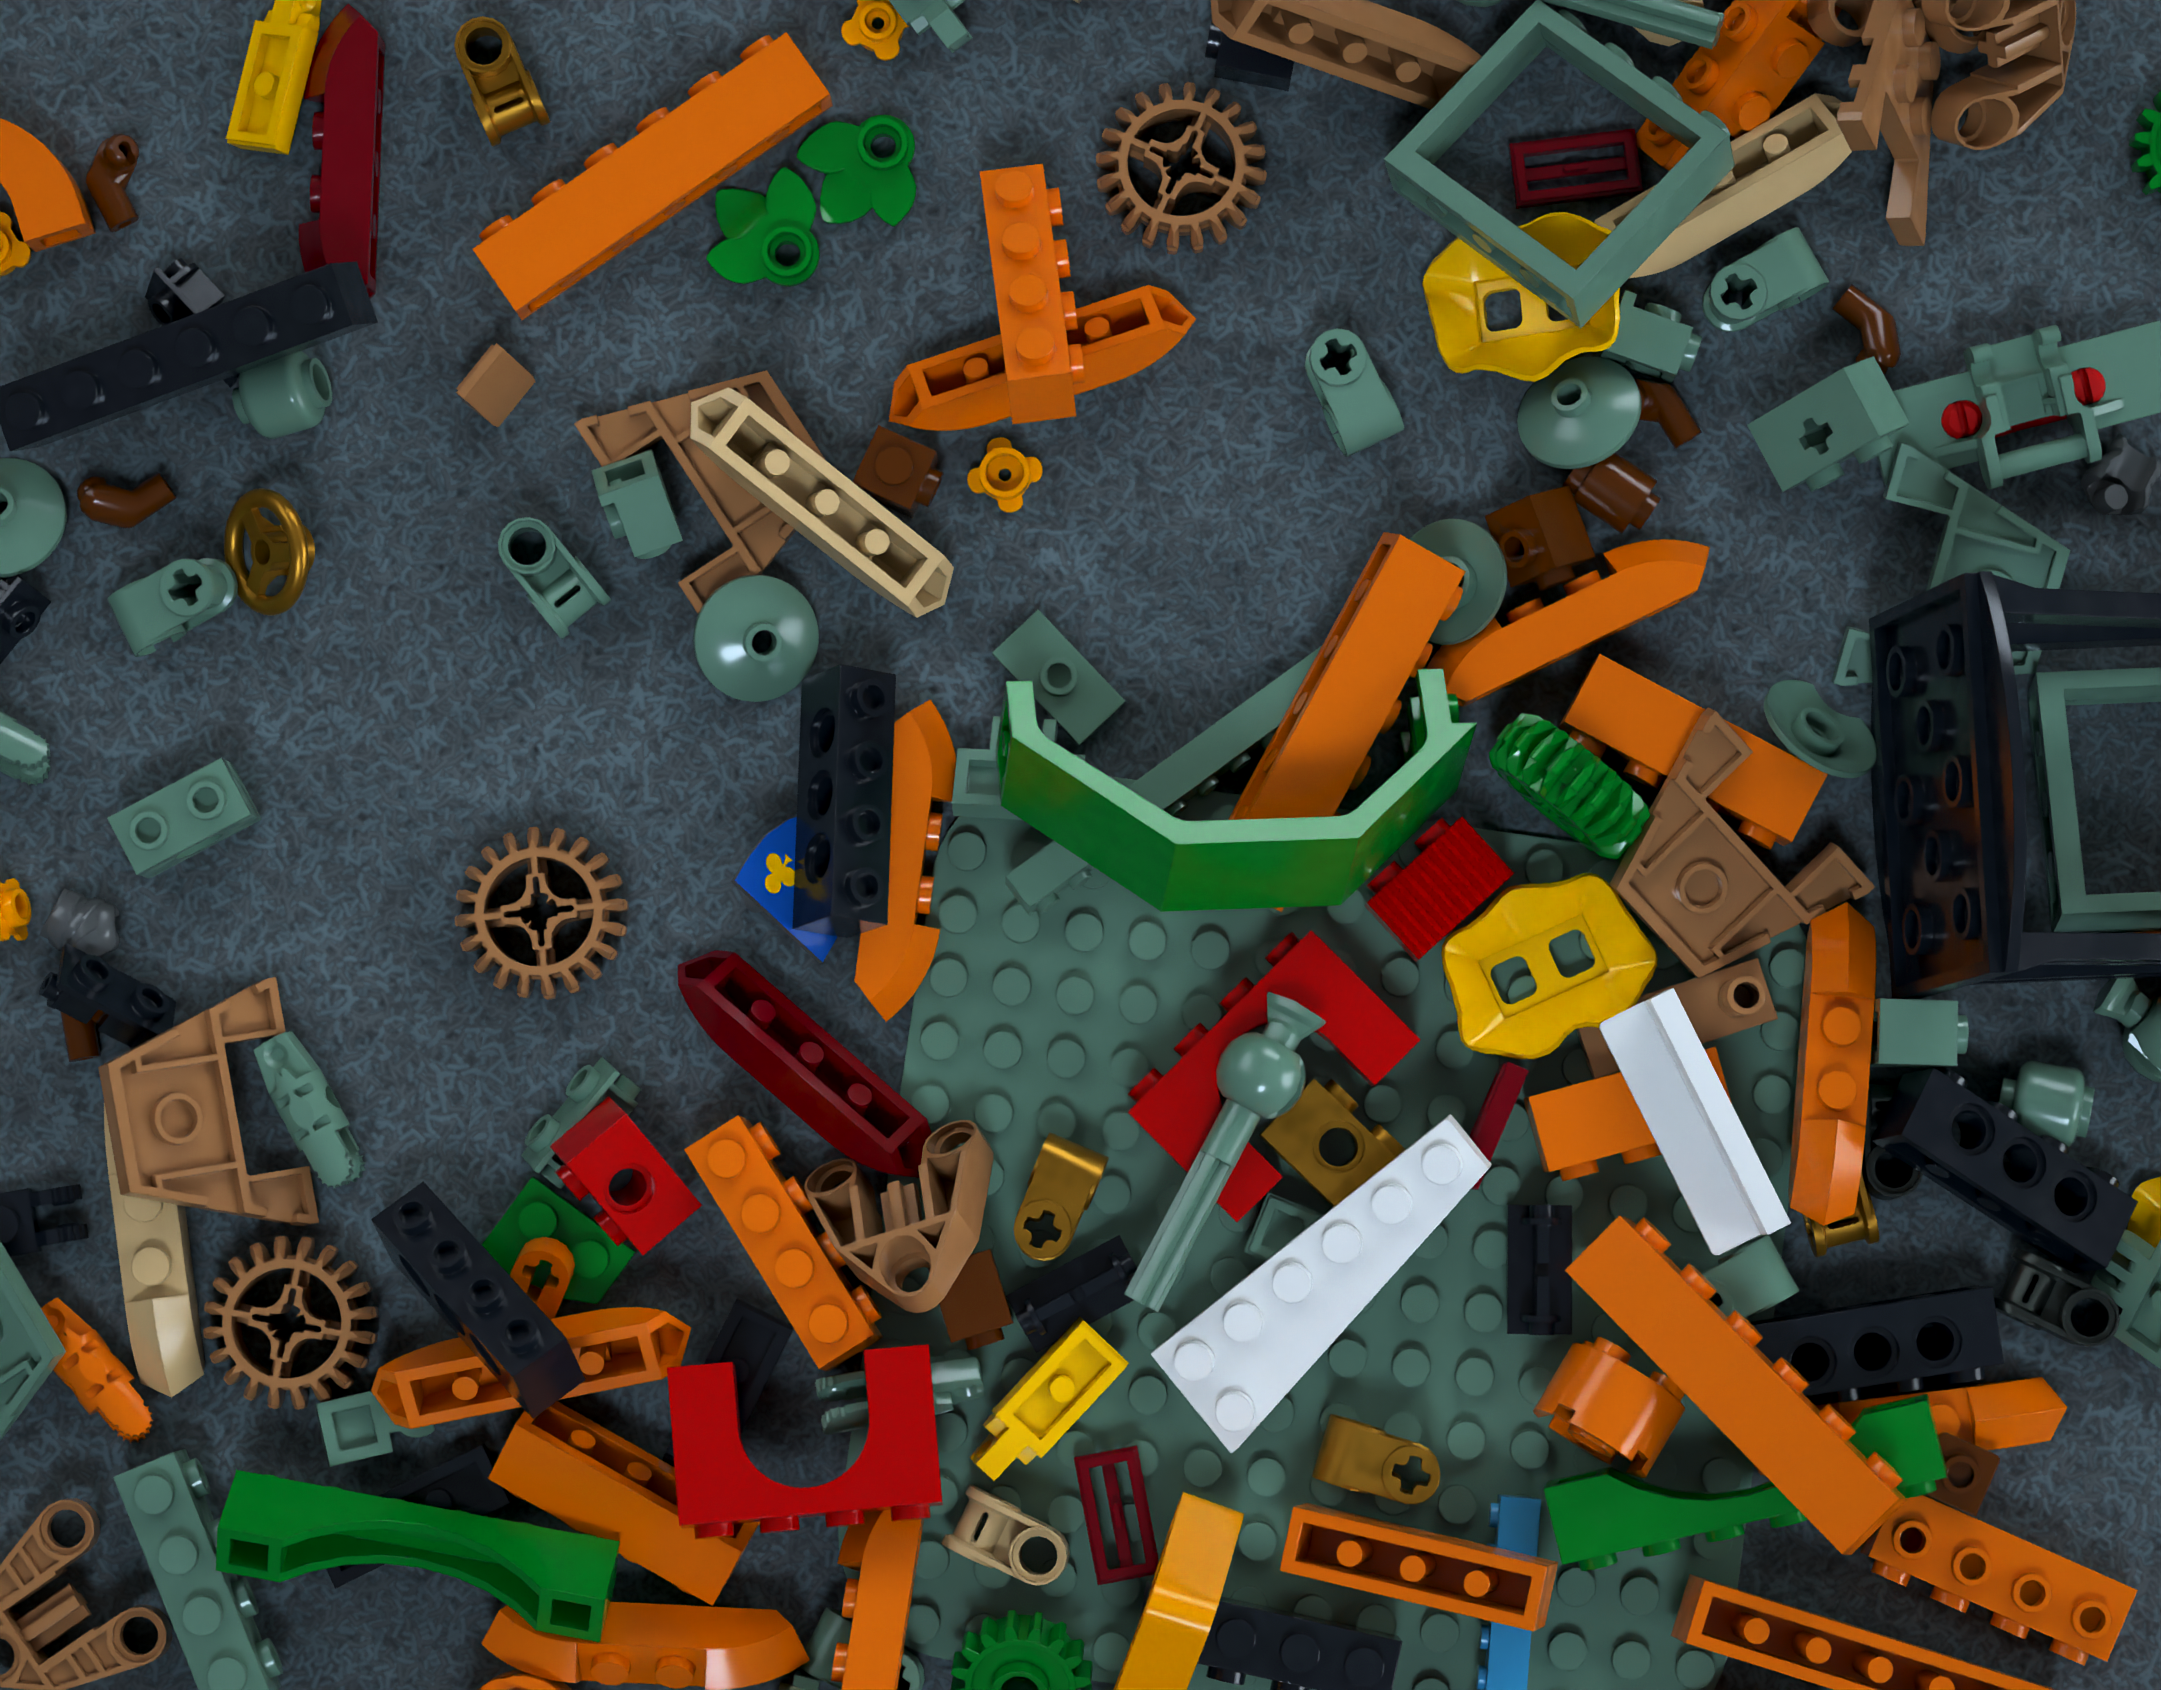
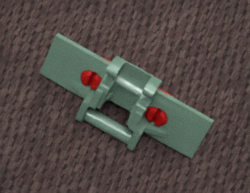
[1877,320,2161,490]

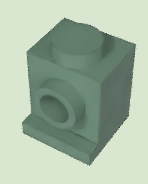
[1600,290,1702,384]
[591,450,683,559]

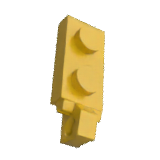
[226,0,322,155]
[970,1316,1129,1481]

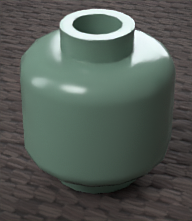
[232,351,332,439]
[1999,1060,2095,1148]

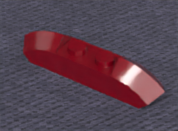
[299,3,385,299]
[678,950,932,1178]

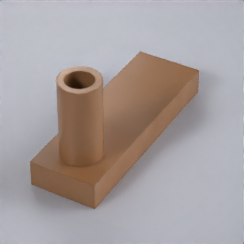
[1576,958,1778,1079]

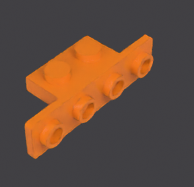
[1635,0,1825,171]

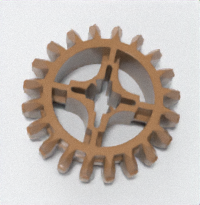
[1096,82,1267,255]
[455,827,629,1000]
[203,1236,379,1410]

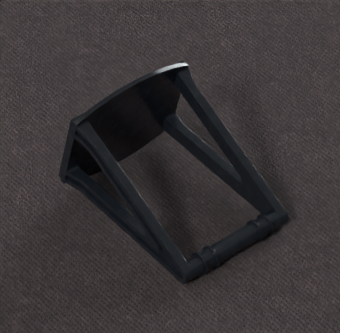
[1869,571,2161,999]

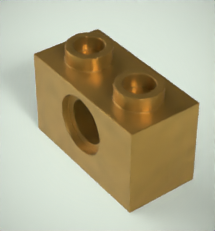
[1259,1079,1405,1207]

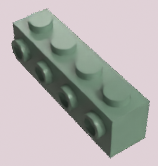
[113,1449,283,1690]

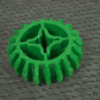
[1489,713,1650,859]

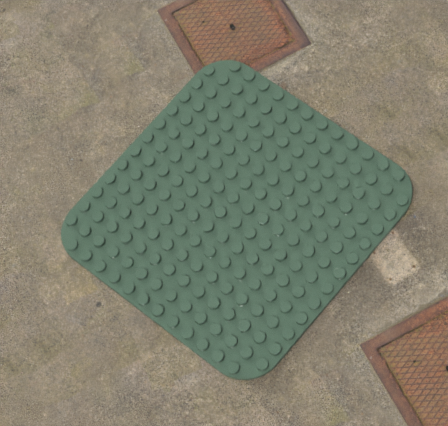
[838,776,1807,1690]

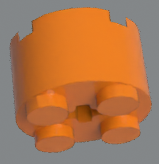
[1533,1337,1685,1478]

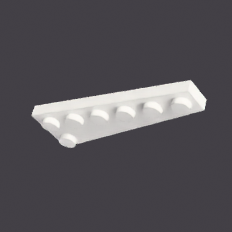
[1151,1114,1492,1453]

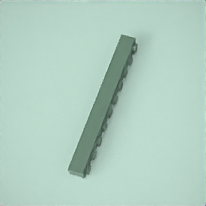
[1005,646,1322,916]

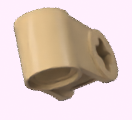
[941,1484,1070,1586]

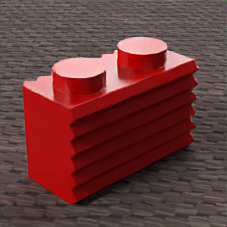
[1364,816,1514,962]

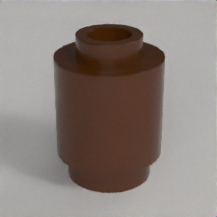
[1562,453,1661,534]

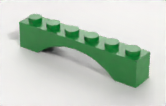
[1543,1394,1947,1571]
[216,1470,620,1642]

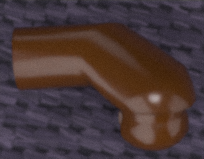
[1832,284,1901,375]
[1634,378,1702,449]
[77,472,177,528]

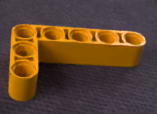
[1113,1492,1244,1690]

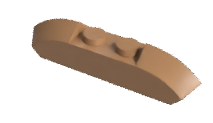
[1211,0,1482,109]

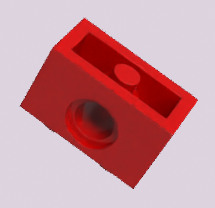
[550,1096,702,1255]

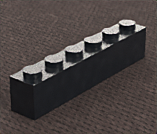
[0,261,378,451]

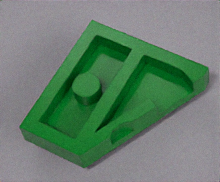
[482,1177,637,1304]

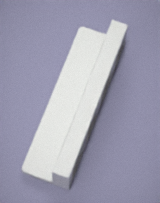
[1599,988,1791,1255]

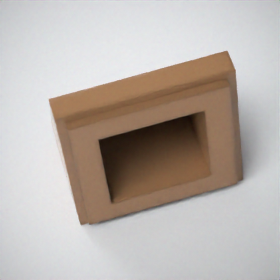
[456,343,536,427]

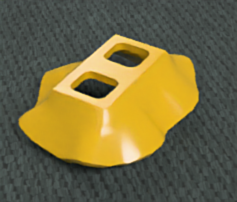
[1422,212,1620,382]
[1441,873,1657,1059]

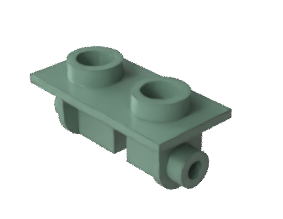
[521,1057,642,1189]

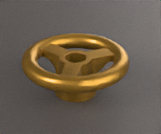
[224,488,315,616]

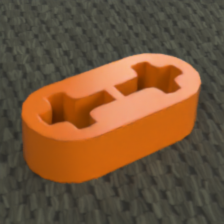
[509,1237,575,1319]

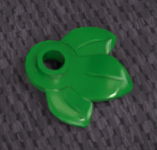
[796,115,916,227]
[706,167,820,287]

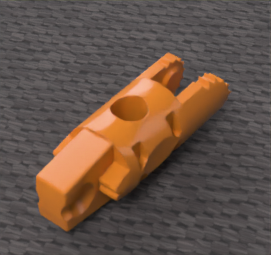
[41,1297,153,1444]

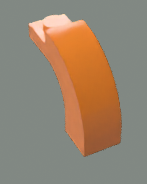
[0,118,96,252]

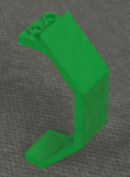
[995,669,1477,912]

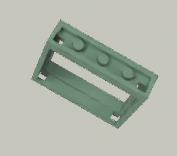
[1384,0,1735,328]
[2027,667,2161,933]

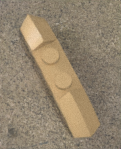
[1594,93,1852,278]
[690,387,954,618]
[104,1103,205,1398]

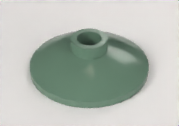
[1517,357,1642,469]
[0,458,67,578]
[1410,519,1507,645]
[693,575,819,702]
[1764,680,1877,778]

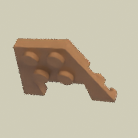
[1836,0,1941,246]
[574,370,825,614]
[1609,707,1875,978]
[98,977,319,1226]

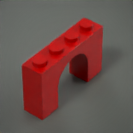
[1127,930,1421,1223]
[667,1344,943,1539]

